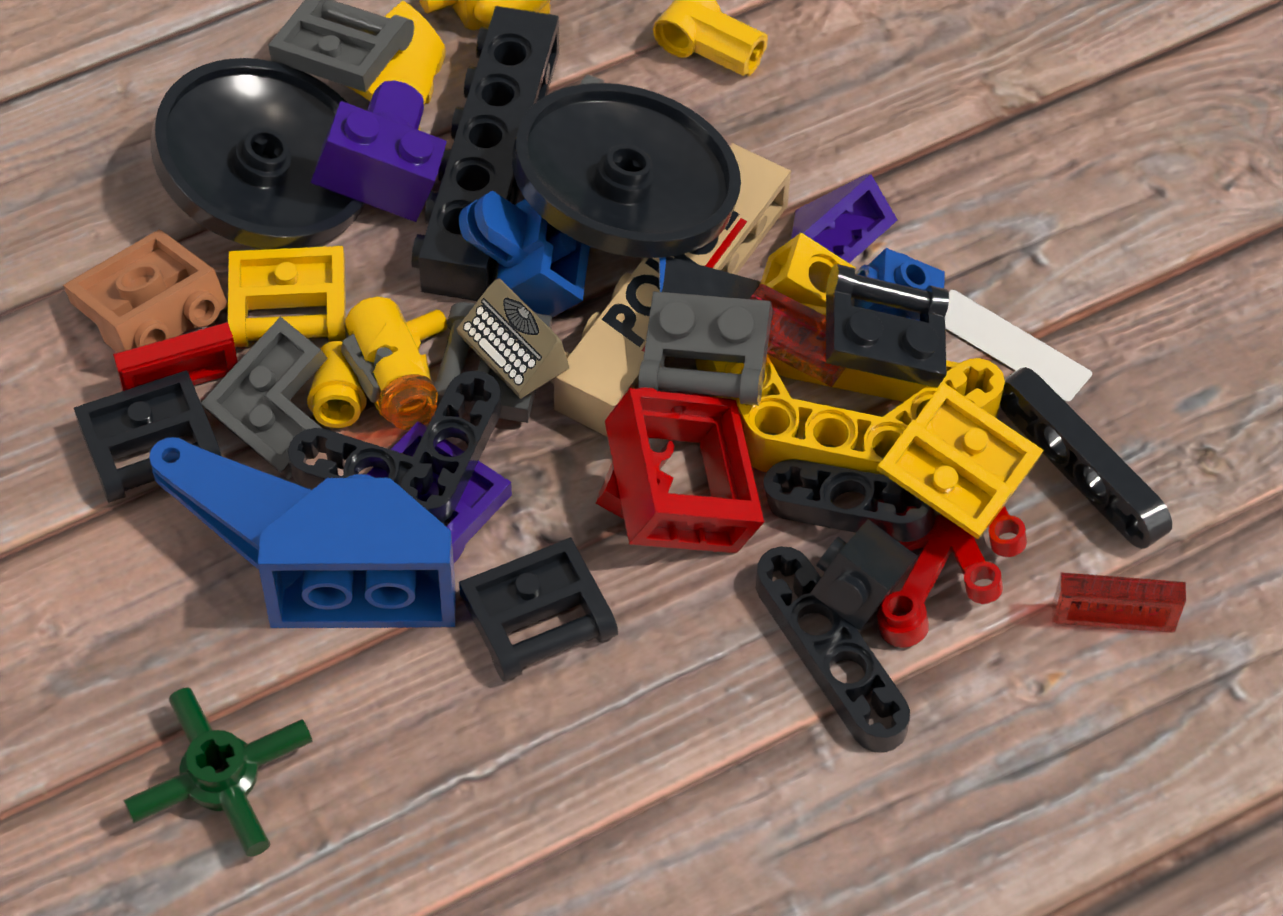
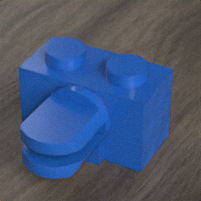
[459,191,590,317]

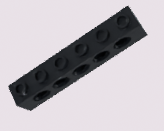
[411,6,559,301]

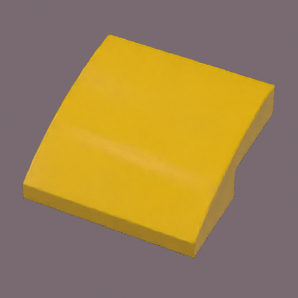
[877,382,1043,539]

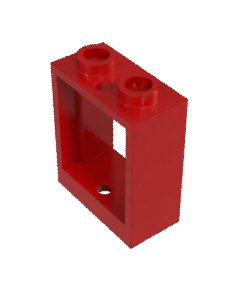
[604,387,764,553]

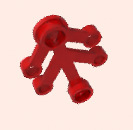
[877,499,1027,648]

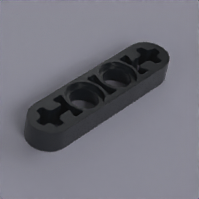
[1000,367,1173,549]
[756,546,910,753]

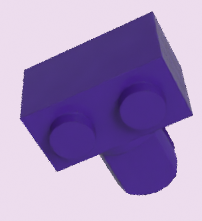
[310,81,447,222]

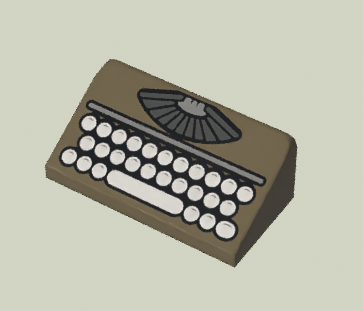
[457,278,569,399]

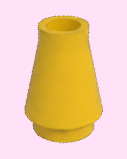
[307,341,367,428]

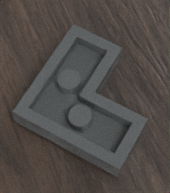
[201,316,328,480]

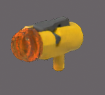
[341,296,447,430]

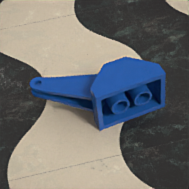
[149,437,456,628]

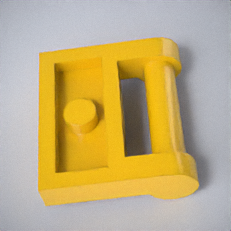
[228,246,347,347]

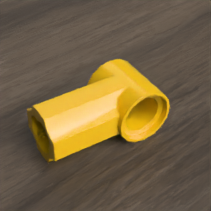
[653,0,768,76]

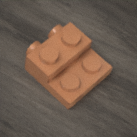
[63,229,228,353]

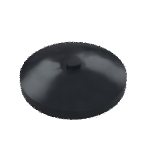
[151,58,366,249]
[512,83,741,258]

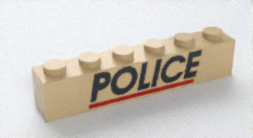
[550,143,791,437]

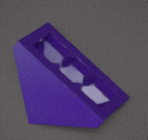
[791,174,898,263]

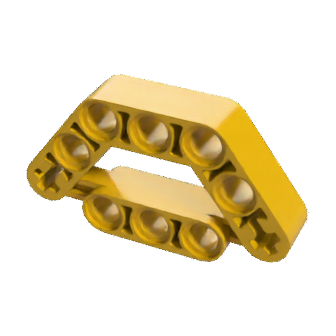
[695,302,1005,475]

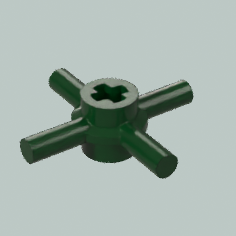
[123,687,313,857]

